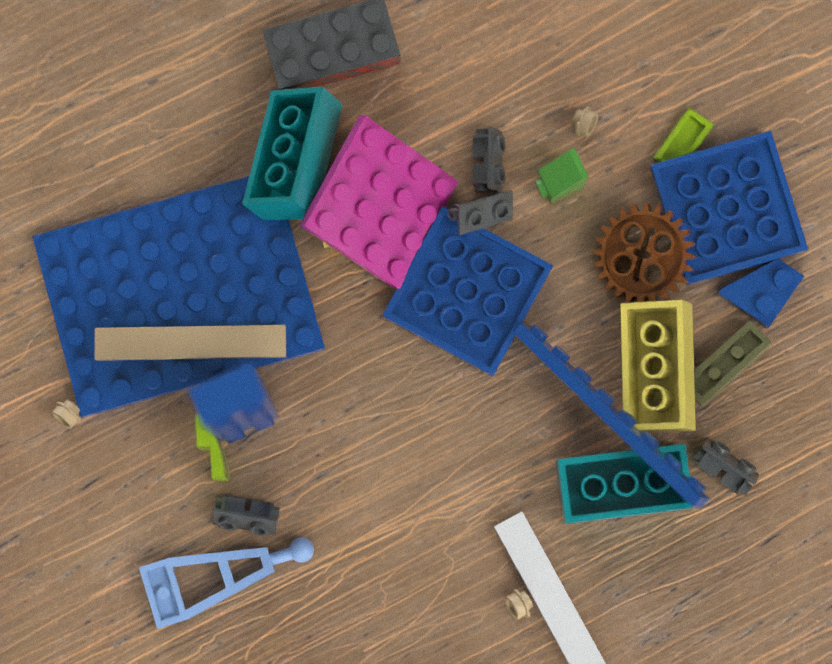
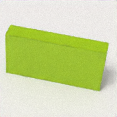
[653,107,714,163]

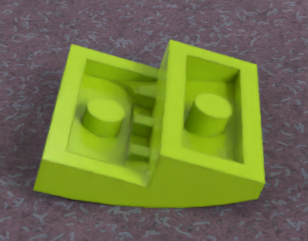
[195,415,230,482]

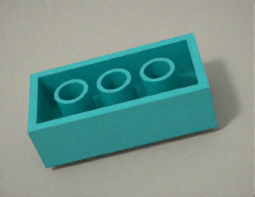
[242,87,343,220]
[556,444,694,525]

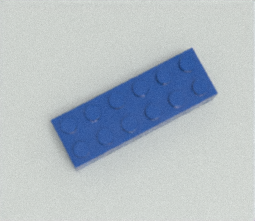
[188,362,279,444]

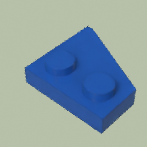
[718,259,804,328]

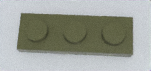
[694,320,772,409]

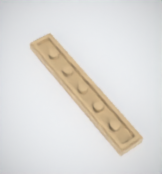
[95,325,286,361]

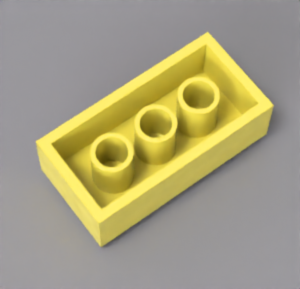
[621,300,696,433]

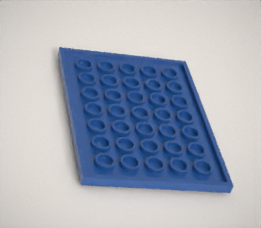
[32,176,325,418]

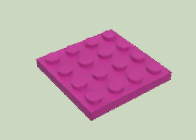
[299,115,459,290]

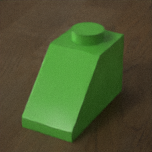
[535,148,588,204]

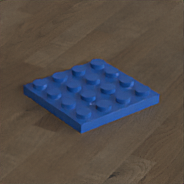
[650,131,808,286]
[382,206,553,377]

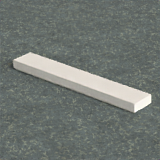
[494,512,606,664]

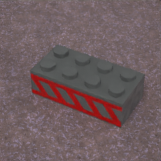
[263,0,401,90]

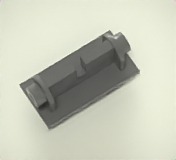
[472,126,506,193]
[448,190,513,235]
[693,437,759,496]
[213,495,280,536]

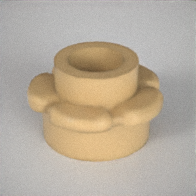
[571,106,598,137]
[52,400,81,429]
[504,589,533,620]

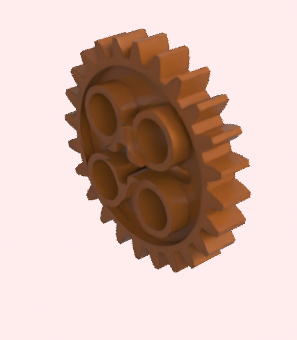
[593,203,696,303]

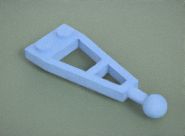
[139,537,314,629]

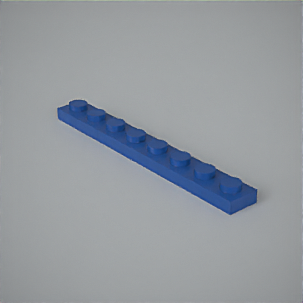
[513,323,710,508]

